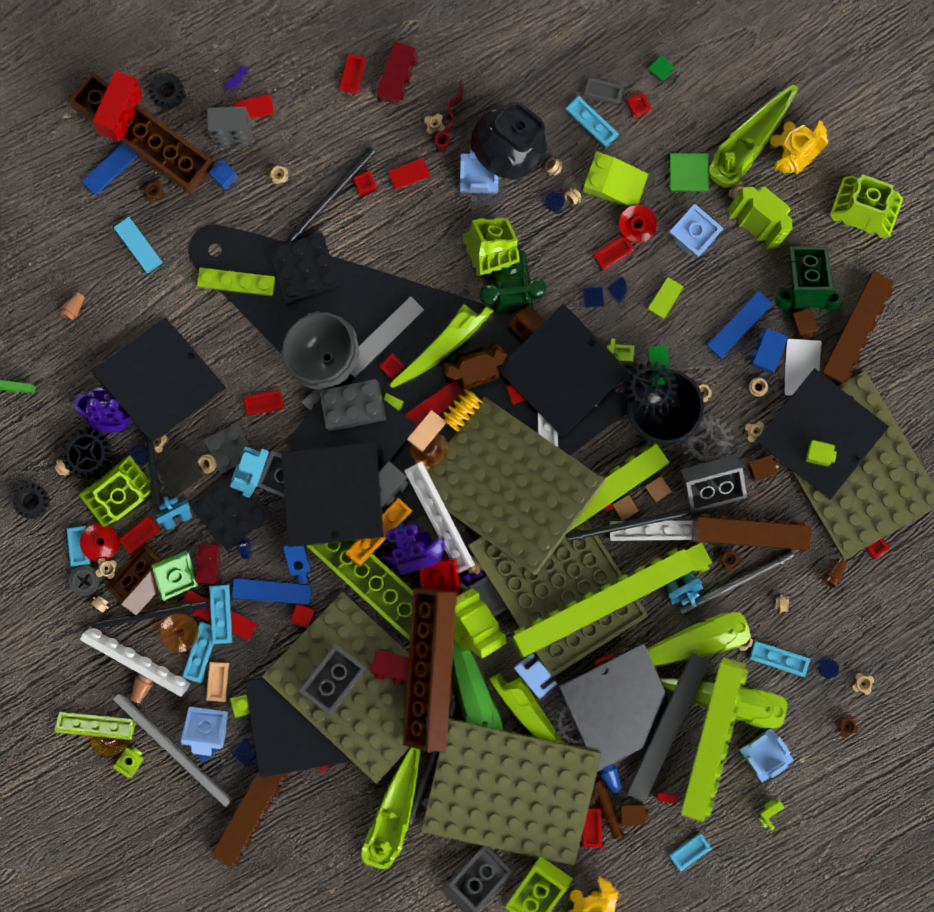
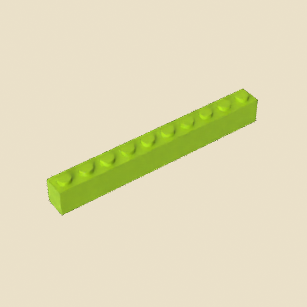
[511,548,695,659]

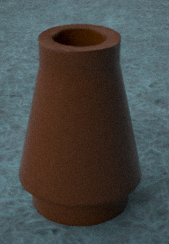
[822,558,847,588]

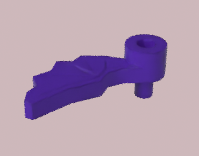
[222,66,248,90]
[462,570,485,586]

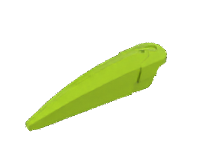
[709,84,798,188]
[390,304,493,388]
[647,612,750,667]
[490,673,566,744]
[659,678,788,729]
[360,747,420,869]

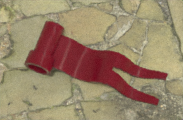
[434,79,463,153]

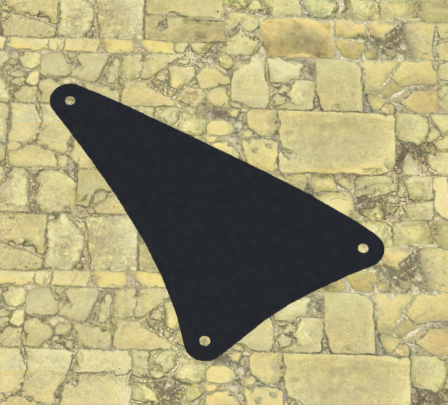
[189,224,643,574]

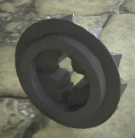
[69,565,100,596]

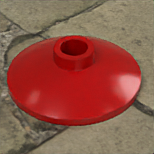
[619,205,657,243]
[80,523,119,562]

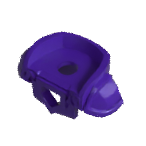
[73,387,132,432]
[381,523,445,575]

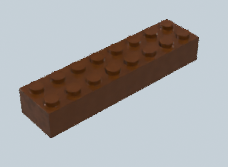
[68,72,214,195]
[403,588,457,752]

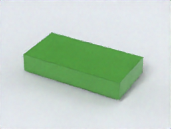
[0,380,36,394]

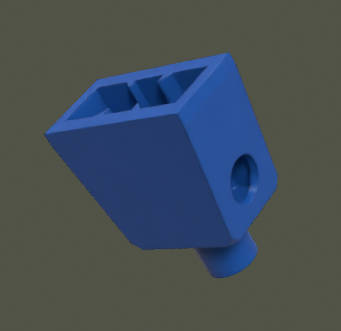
[283,542,311,585]

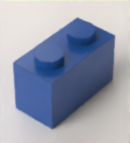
[749,328,788,374]

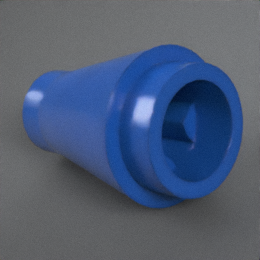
[599,764,622,793]

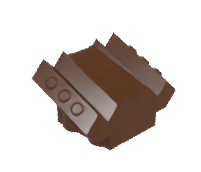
[441,342,507,389]

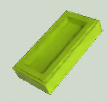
[648,277,684,320]

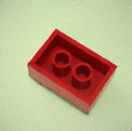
[92,70,143,142]

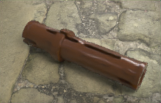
[593,780,625,840]

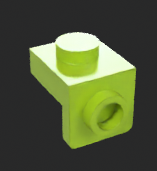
[607,338,635,366]
[759,799,785,830]

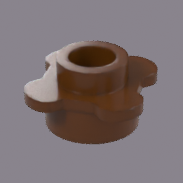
[144,181,165,202]
[717,548,741,571]
[836,715,859,738]

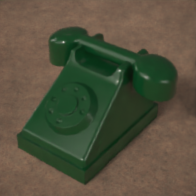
[775,246,842,311]
[480,252,546,313]

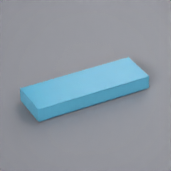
[565,95,619,149]
[114,217,163,274]
[209,585,232,644]
[182,622,214,683]
[749,641,810,677]

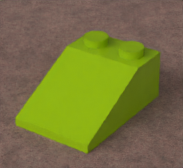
[583,151,648,207]
[505,856,572,912]

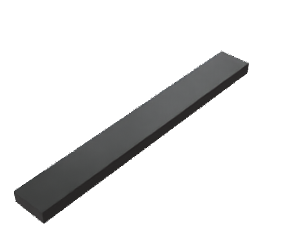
[626,653,711,802]

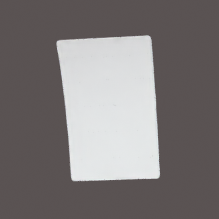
[785,339,822,396]

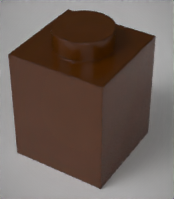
[790,308,819,339]
[747,455,779,482]
[620,804,649,826]

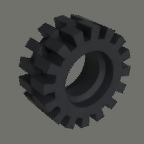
[149,72,185,109]
[12,484,50,519]

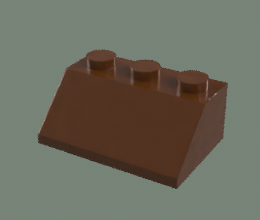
[106,544,163,615]

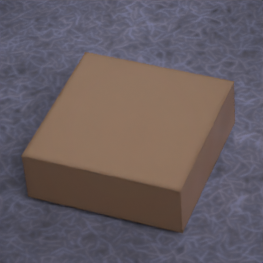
[645,476,672,503]
[612,495,639,521]

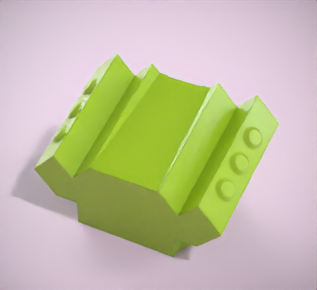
[830,174,903,238]
[728,186,793,249]
[463,218,519,276]
[79,455,151,527]
[454,588,507,658]

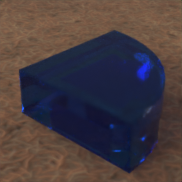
[608,276,627,303]

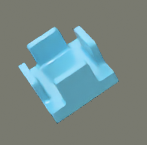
[230,447,269,498]

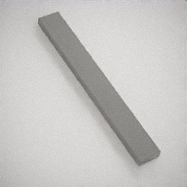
[302,296,424,411]
[113,694,232,807]

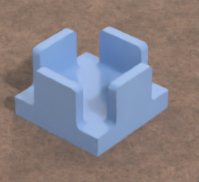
[460,150,498,193]
[669,204,723,258]
[514,653,557,699]
[181,707,228,756]
[739,728,794,782]

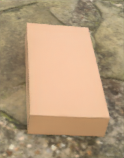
[407,410,446,452]
[206,662,230,702]

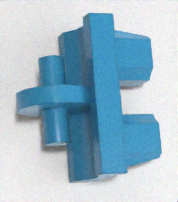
[156,496,192,530]
[667,572,703,607]

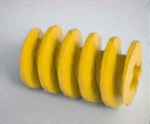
[443,389,484,432]

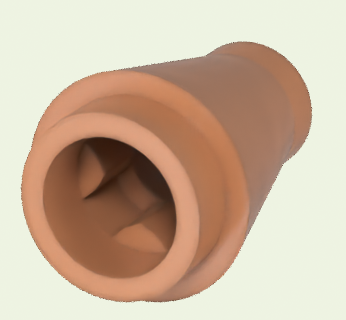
[59,292,85,321]
[130,673,153,703]

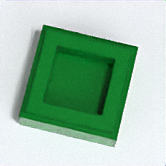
[648,55,675,82]

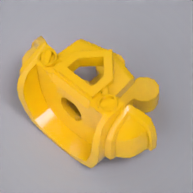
[770,120,828,175]
[568,876,619,912]

